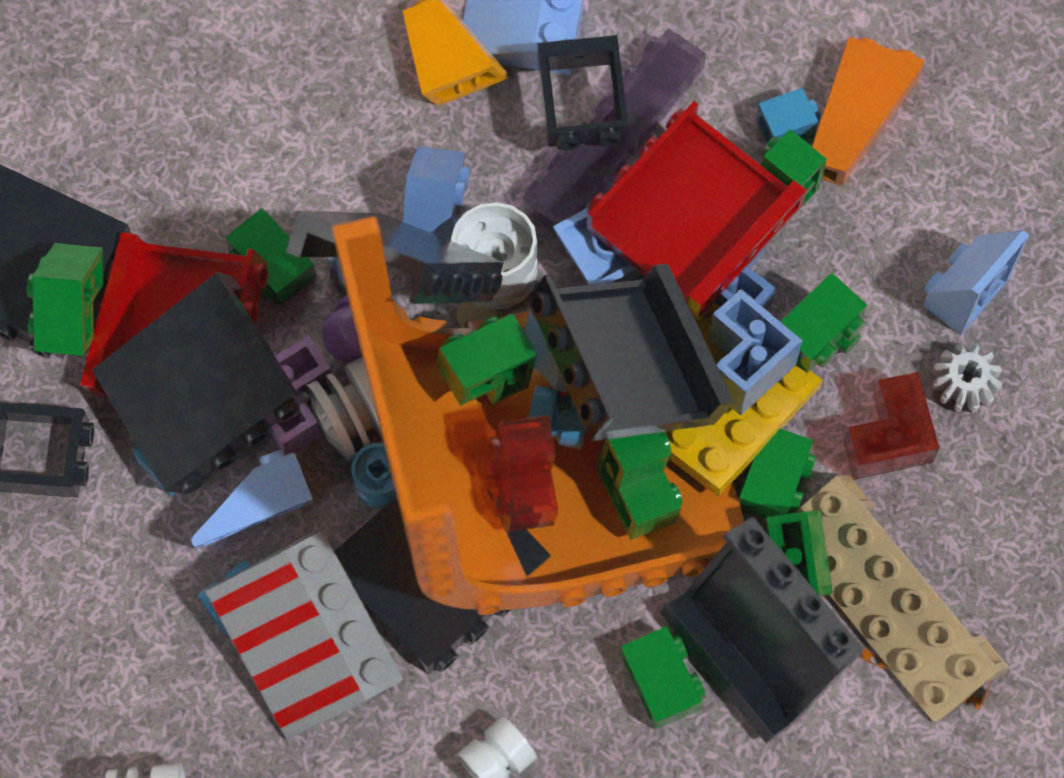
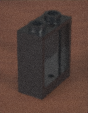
[537,35,629,150]
[0,402,95,498]

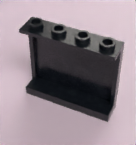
[0,164,132,359]
[286,211,504,304]
[527,264,734,441]
[92,272,310,495]
[334,488,551,675]
[660,517,864,743]

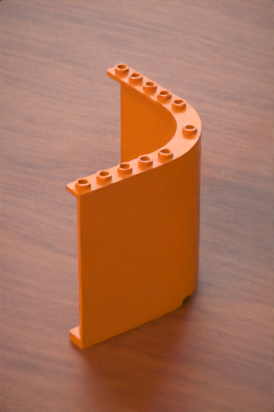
[332,217,745,615]

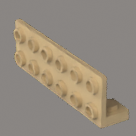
[795,475,1009,723]

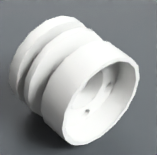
[451,202,538,310]
[307,357,383,462]

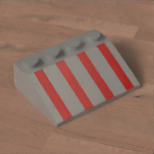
[205,529,404,740]

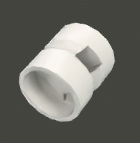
[456,716,537,778]

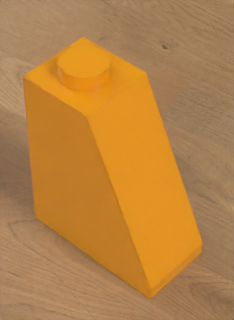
[402,0,508,105]

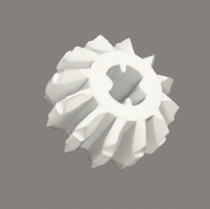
[932,342,1002,413]

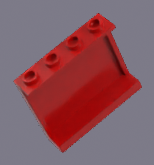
[586,101,807,319]
[80,232,269,399]

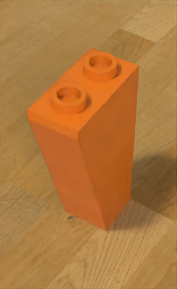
[812,36,925,186]

